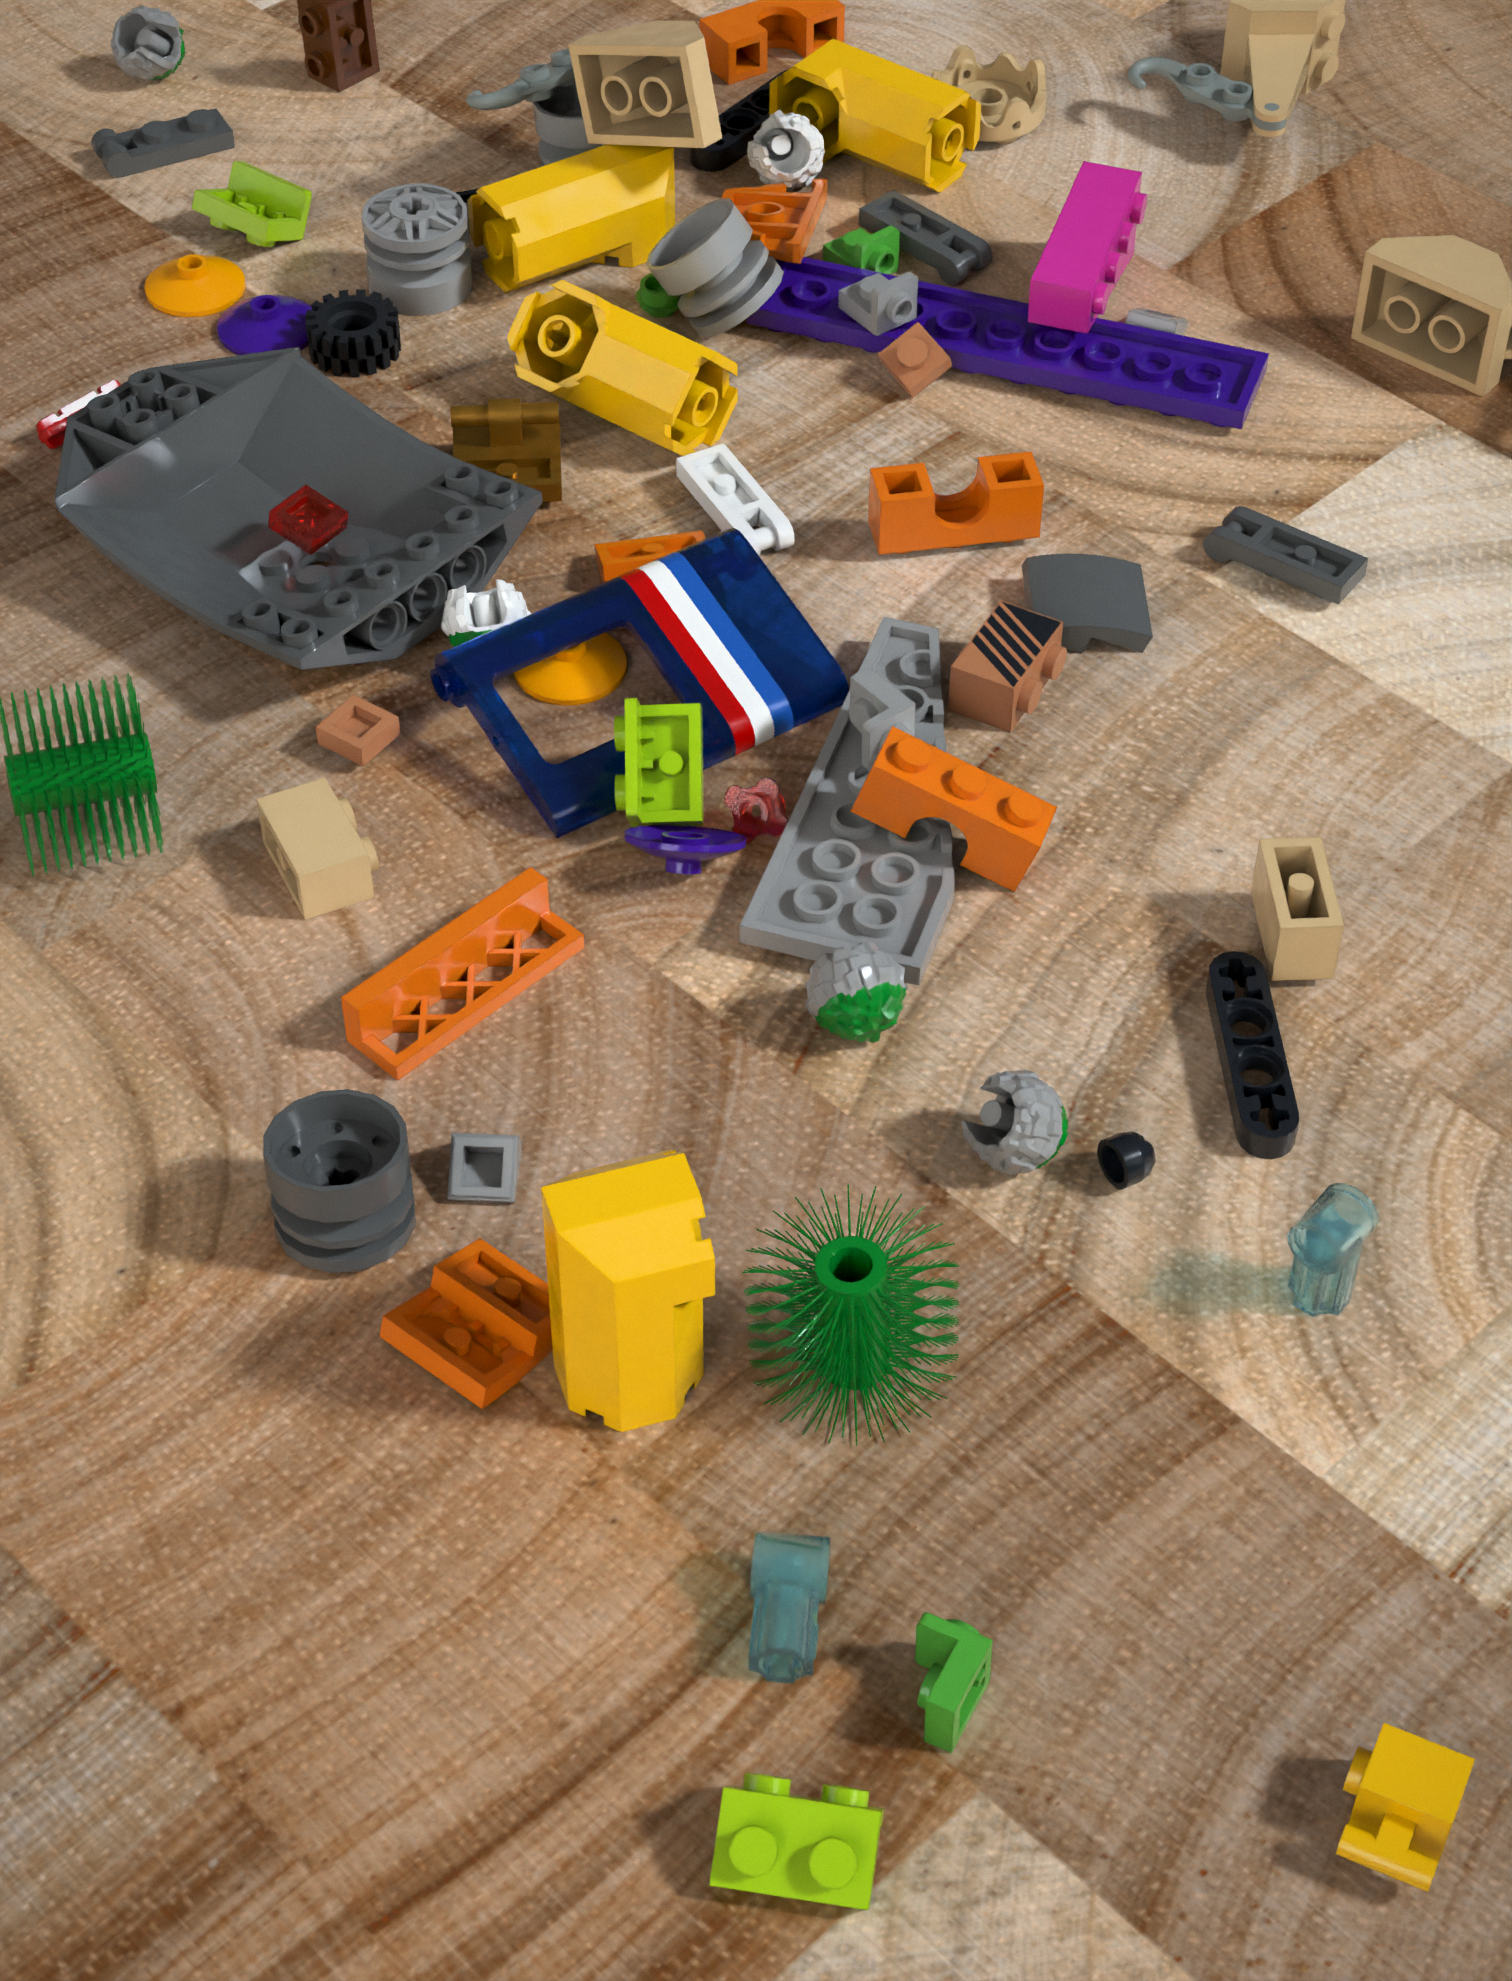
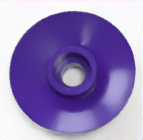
[217,295,312,355]
[624,825,746,874]

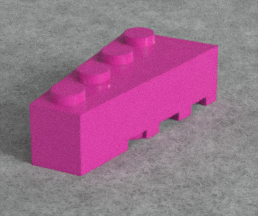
[1027,161,1147,334]

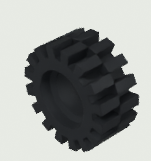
[305,289,401,377]

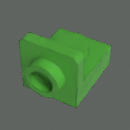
[822,225,900,275]
[915,1612,993,1753]

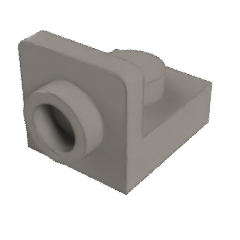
[838,272,918,336]
[849,666,916,771]

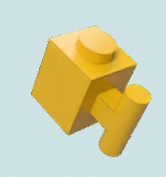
[1336,1723,1475,1892]

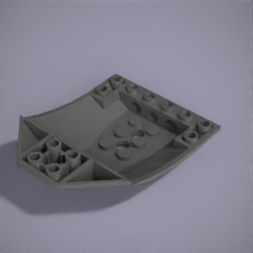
[54,347,543,670]

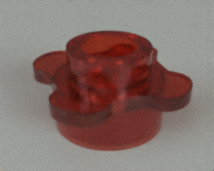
[724,777,788,844]

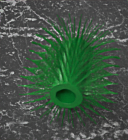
[0,673,164,876]
[742,1184,960,1446]

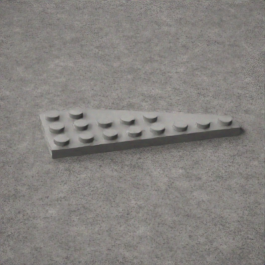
[740,617,955,986]

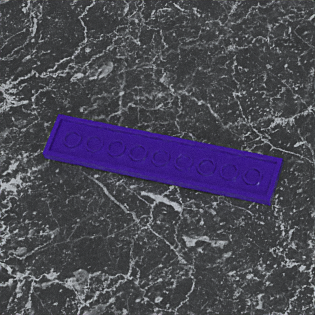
[747,257,1269,429]

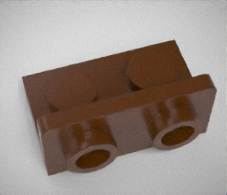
[297,0,380,92]

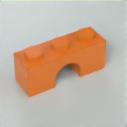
[699,0,845,85]
[868,451,1044,555]
[850,726,1057,892]

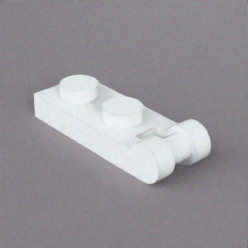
[676,443,795,562]

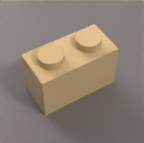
[256,777,379,920]
[1251,837,1344,981]

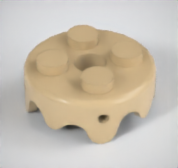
[932,45,1047,144]

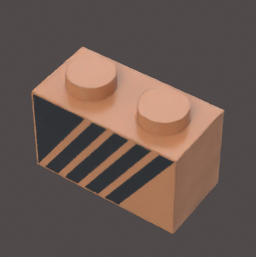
[948,601,1067,732]

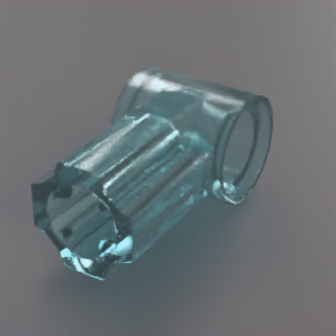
[1287,1183,1379,1317]
[748,1531,831,1683]

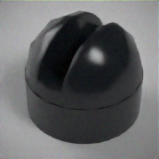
[1097,1131,1156,1190]

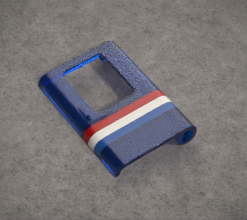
[430,528,849,838]

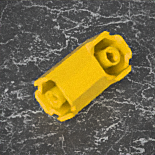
[769,39,981,193]
[467,144,675,293]
[507,279,738,456]
[541,1149,715,1432]

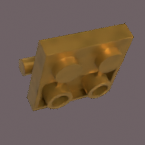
[450,398,562,503]

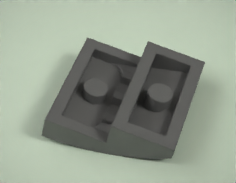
[1022,553,1153,654]

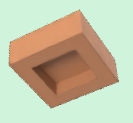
[878,322,952,398]
[315,694,400,767]

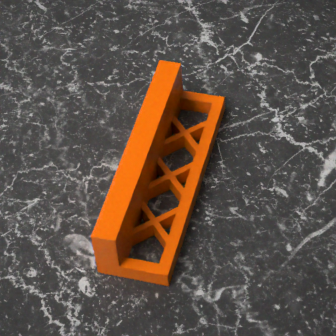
[341,867,585,1081]

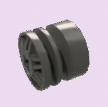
[263,1089,416,1273]

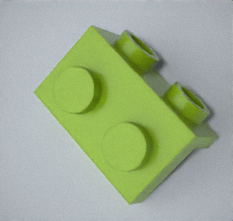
[191,161,312,247]
[614,698,704,827]
[709,1772,884,1910]

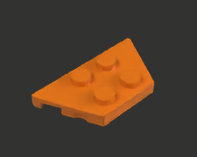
[720,179,828,264]

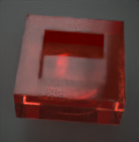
[268,484,349,555]

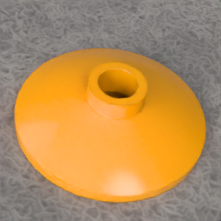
[145,254,246,317]
[513,625,627,706]

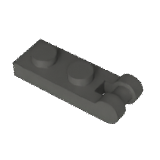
[91,108,235,177]
[859,190,993,286]
[1203,506,1368,605]

